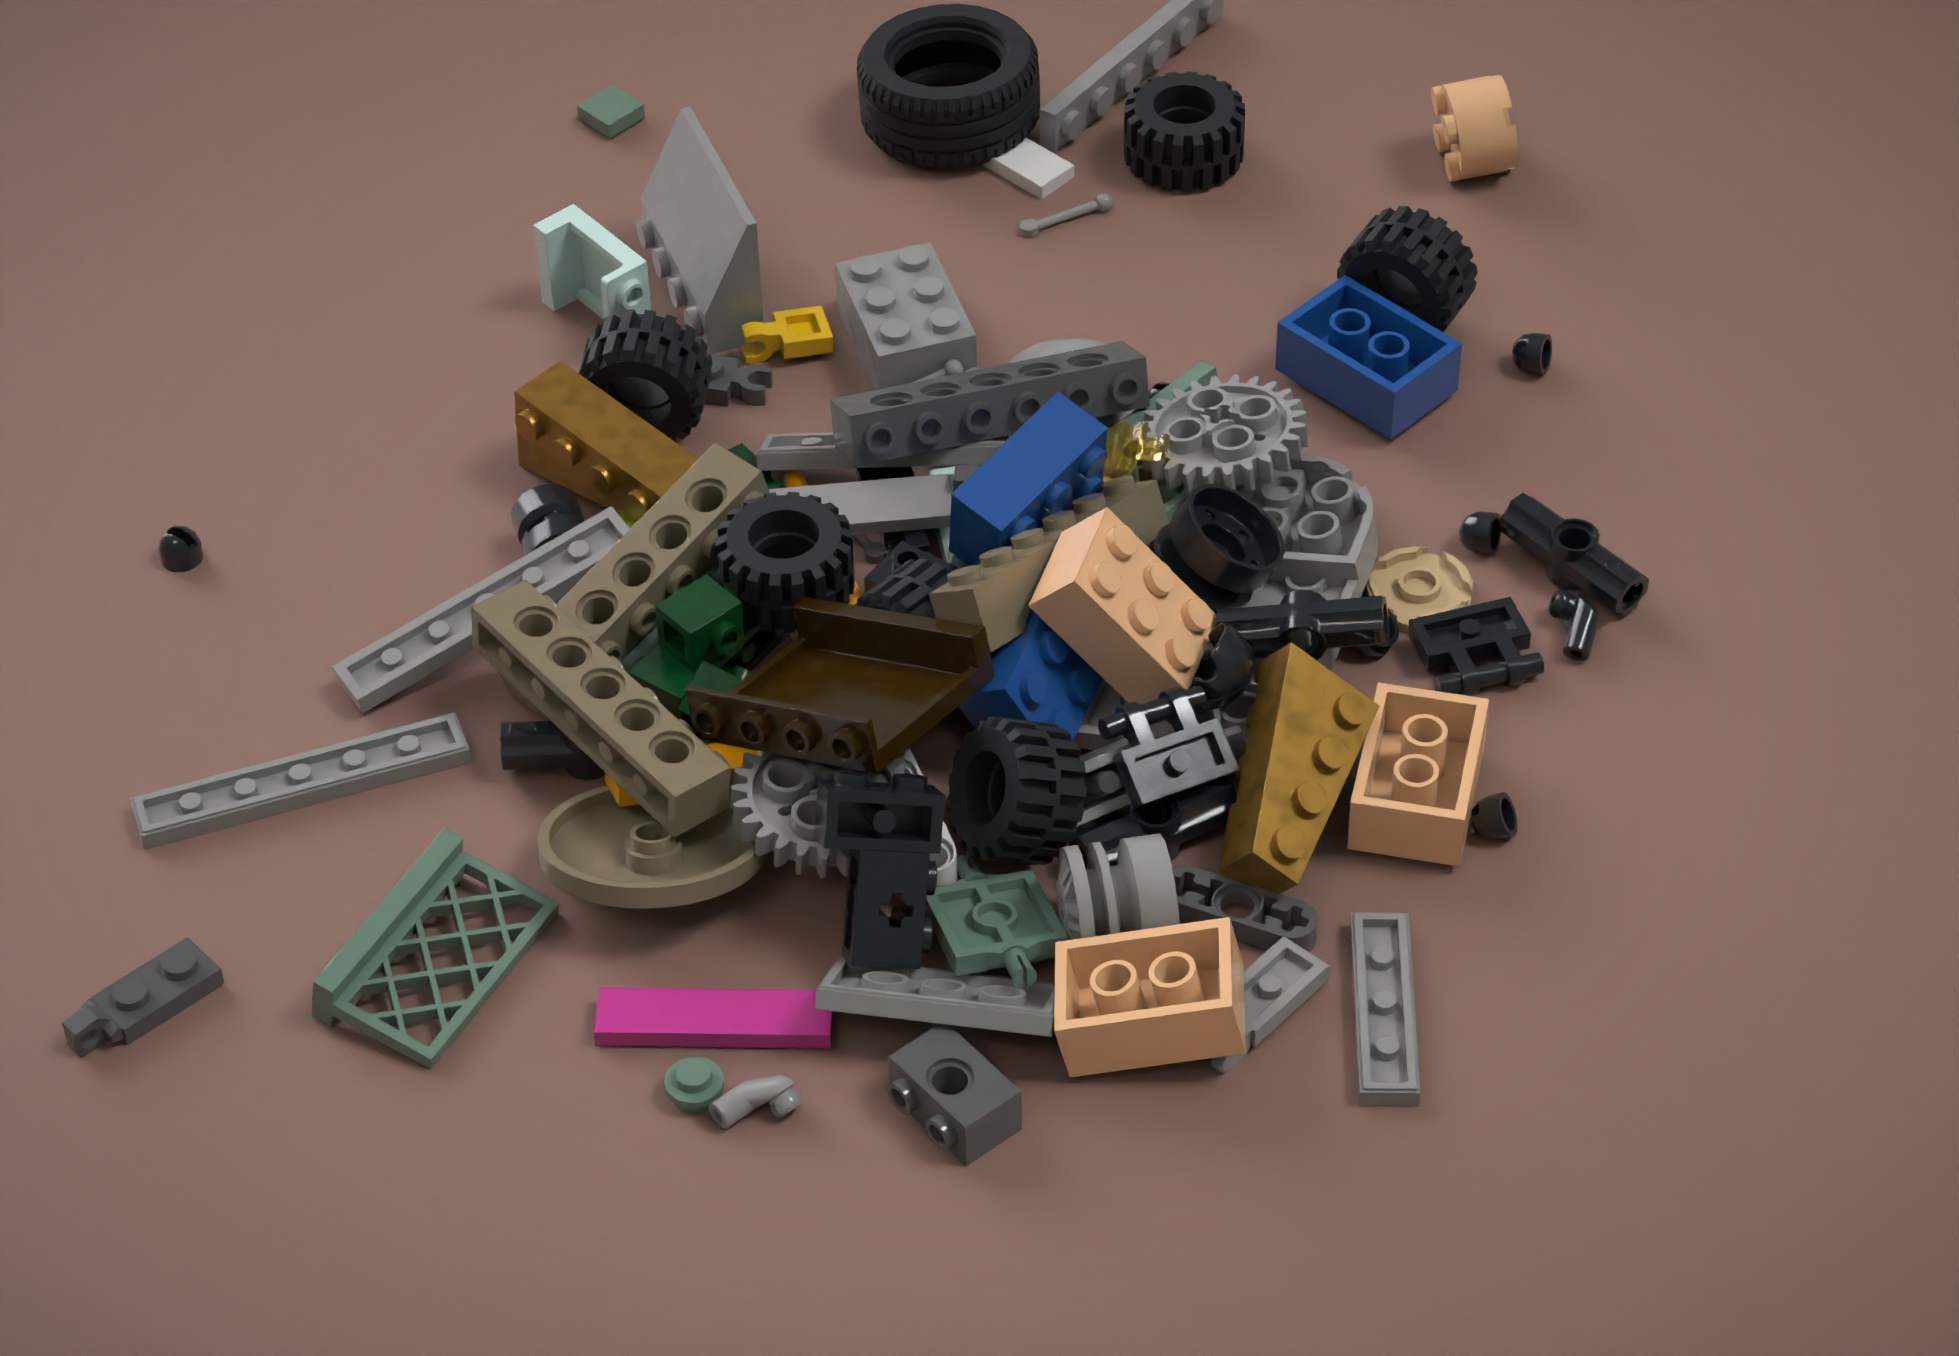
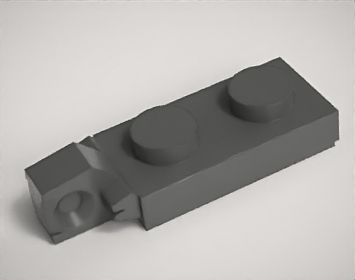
[62,937,224,1058]

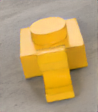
[741,305,833,364]

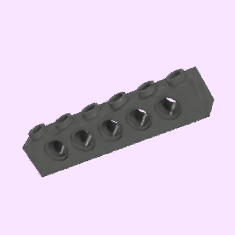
[830,341,1150,467]

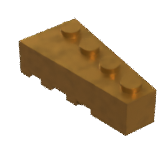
[514,361,698,522]
[1218,642,1380,894]

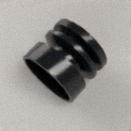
[1147,484,1285,628]

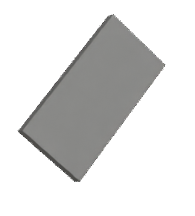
[815,957,1055,1037]

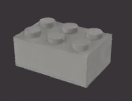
[835,242,977,390]

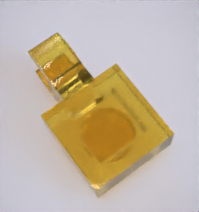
[1103,421,1170,482]

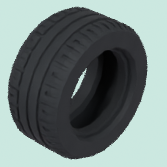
[857,4,1040,169]

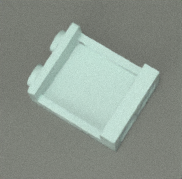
[533,204,651,320]

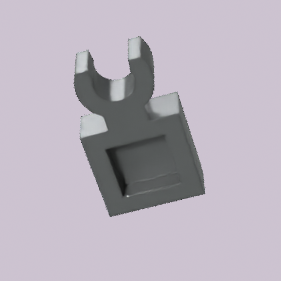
[705,354,773,406]

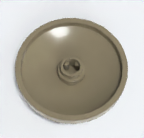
[537,785,768,909]

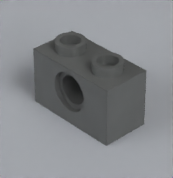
[887,1024,1022,1166]

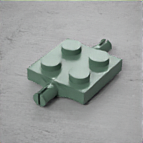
[925,854,1068,988]

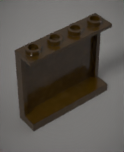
[684,597,994,774]

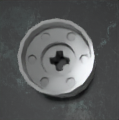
[1056,833,1180,940]

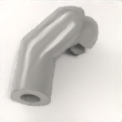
[709,1074,802,1129]

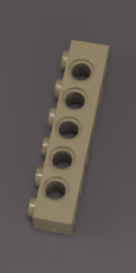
[499,443,770,721]
[471,580,732,837]

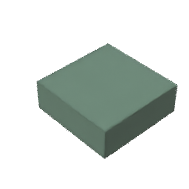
[577,85,645,139]

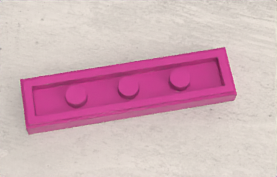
[594,987,834,1049]

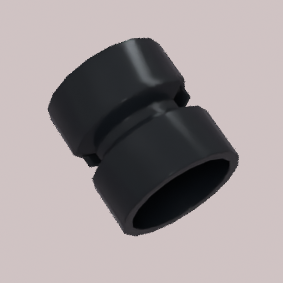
[511,484,584,556]

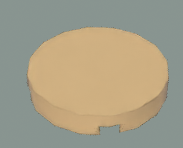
[1365,546,1473,632]

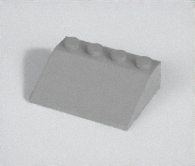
[636,106,763,354]

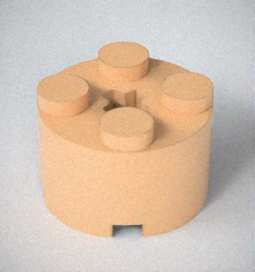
[1431,75,1519,182]

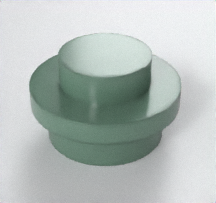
[664,1056,725,1113]

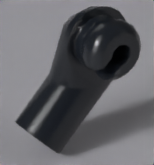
[1548,589,1599,661]

